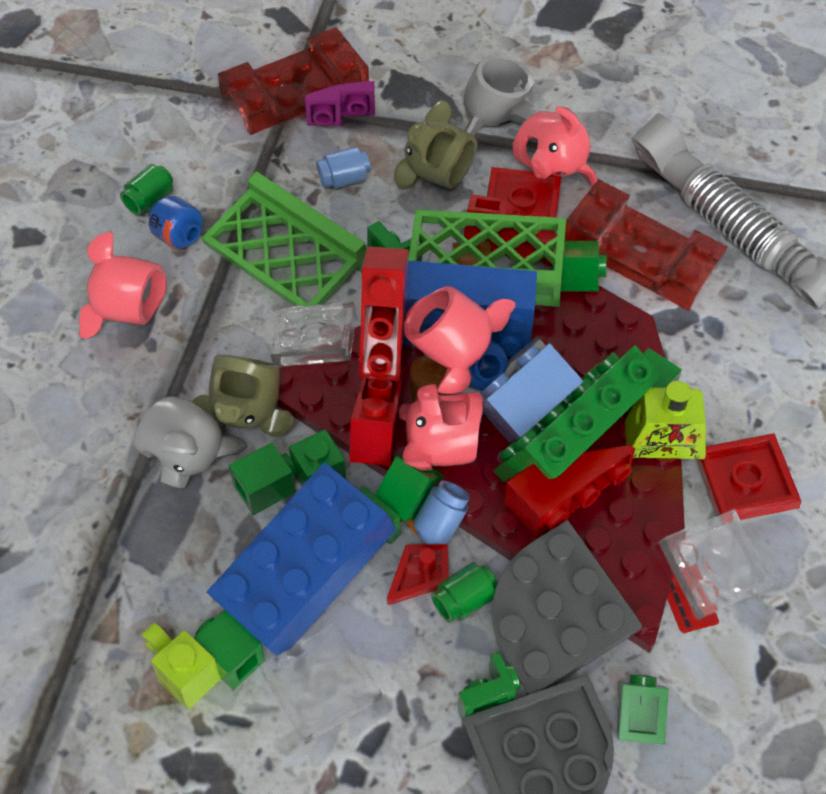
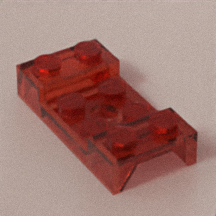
[217,27,369,135]
[565,179,728,311]

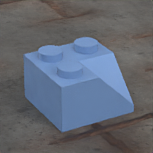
[480,343,584,443]

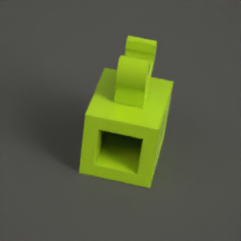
[141,622,221,710]

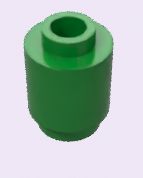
[120,164,174,215]
[431,562,497,623]

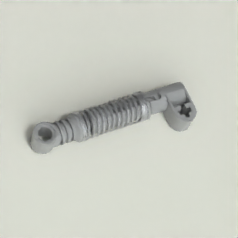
[631,113,826,309]

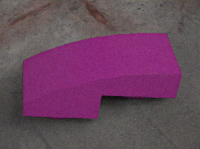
[305,81,375,126]

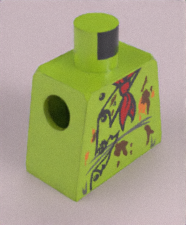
[624,381,706,459]

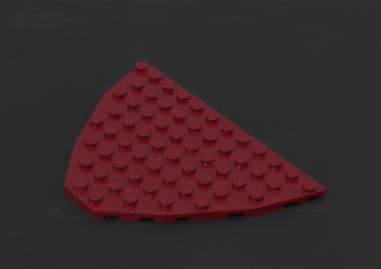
[278,286,685,653]

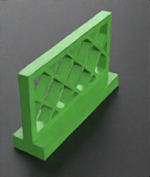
[202,171,367,318]
[408,210,566,307]

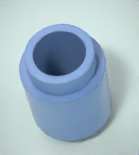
[316,146,371,189]
[413,481,470,544]

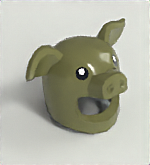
[394,100,477,189]
[192,354,294,436]

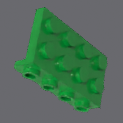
[493,345,660,483]

